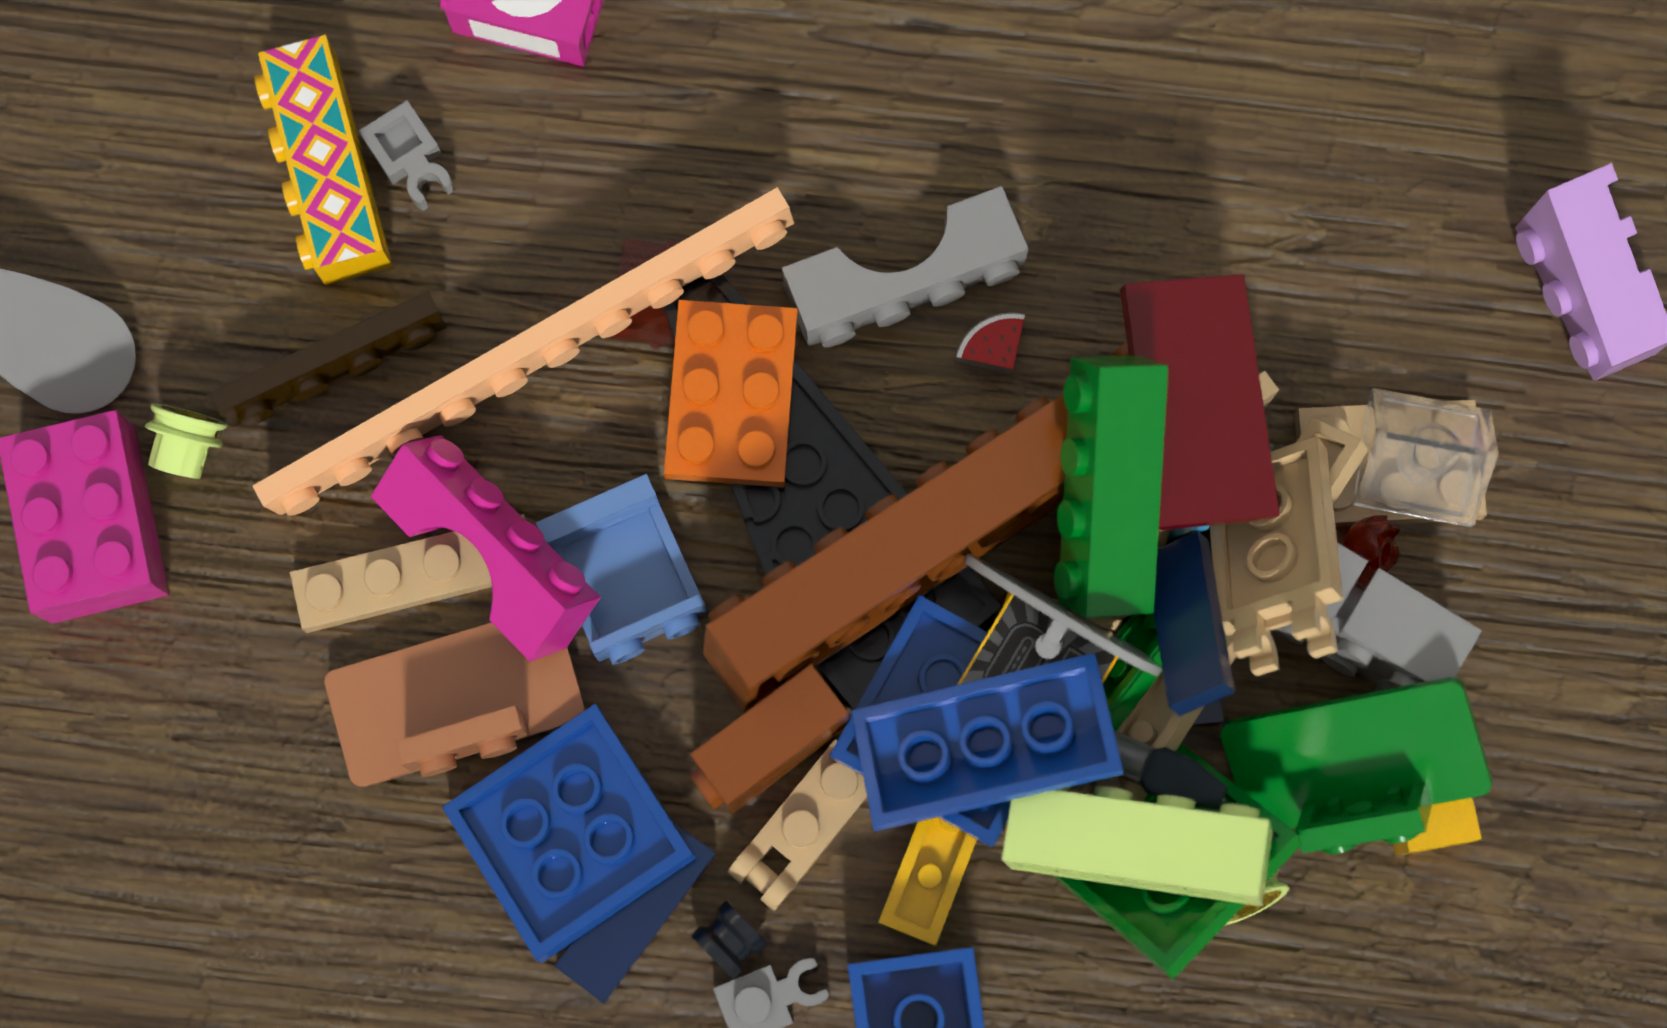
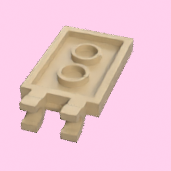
[1210,436,1343,676]

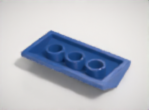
[851,653,1124,831]

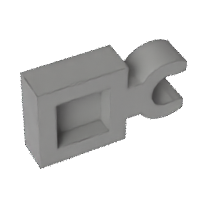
[358,100,454,211]
[713,958,829,1028]

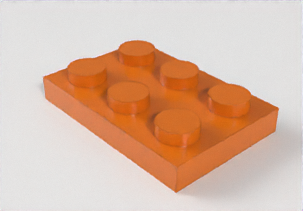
[664,300,798,487]

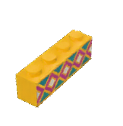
[254,35,393,285]

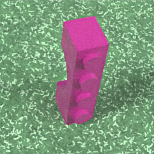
[371,435,601,662]

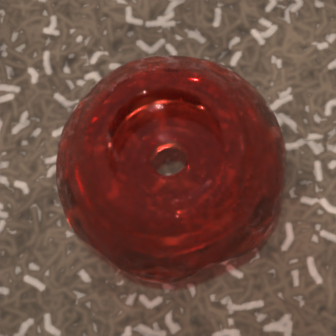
[1344,514,1400,588]

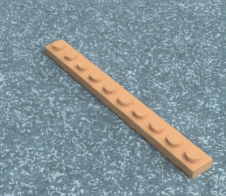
[252,187,794,516]

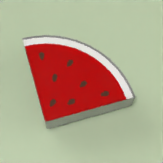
[955,313,1025,375]

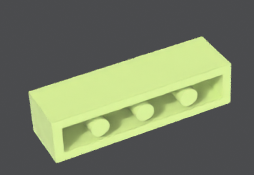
[1002,786,1273,907]

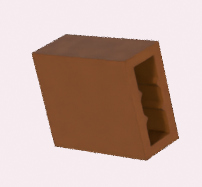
[689,664,849,815]

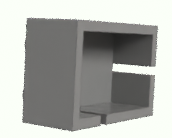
[1273,543,1482,691]

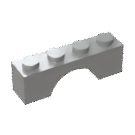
[782,186,1029,348]

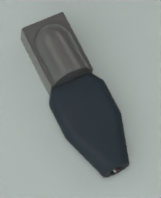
[1114,731,1228,809]

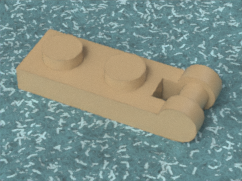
[727,739,867,912]

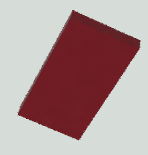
[1120,274,1280,530]

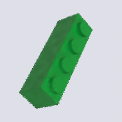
[1054,355,1169,618]

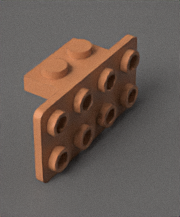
[324,622,586,787]

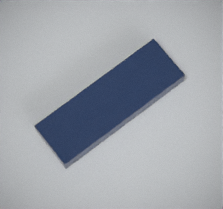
[1154,531,1235,716]
[555,821,716,1004]

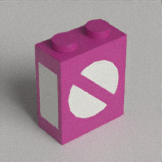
[440,0,604,67]

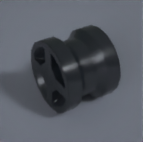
[690,900,768,979]

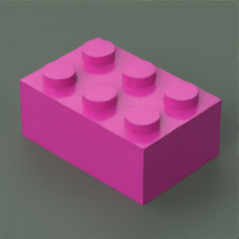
[0,410,169,624]

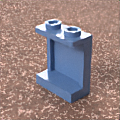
[536,474,708,665]

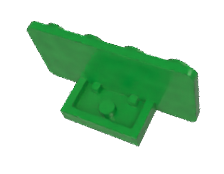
[1220,677,1492,854]

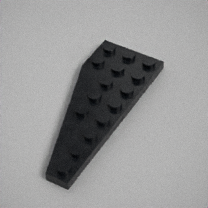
[663,274,1003,710]

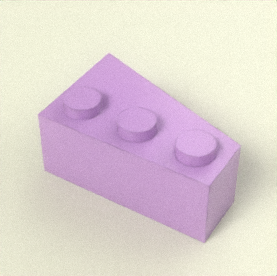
[1515,163,1667,381]

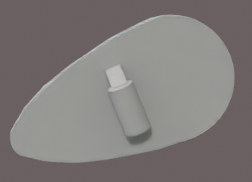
[0,269,136,414]
[963,553,1163,676]

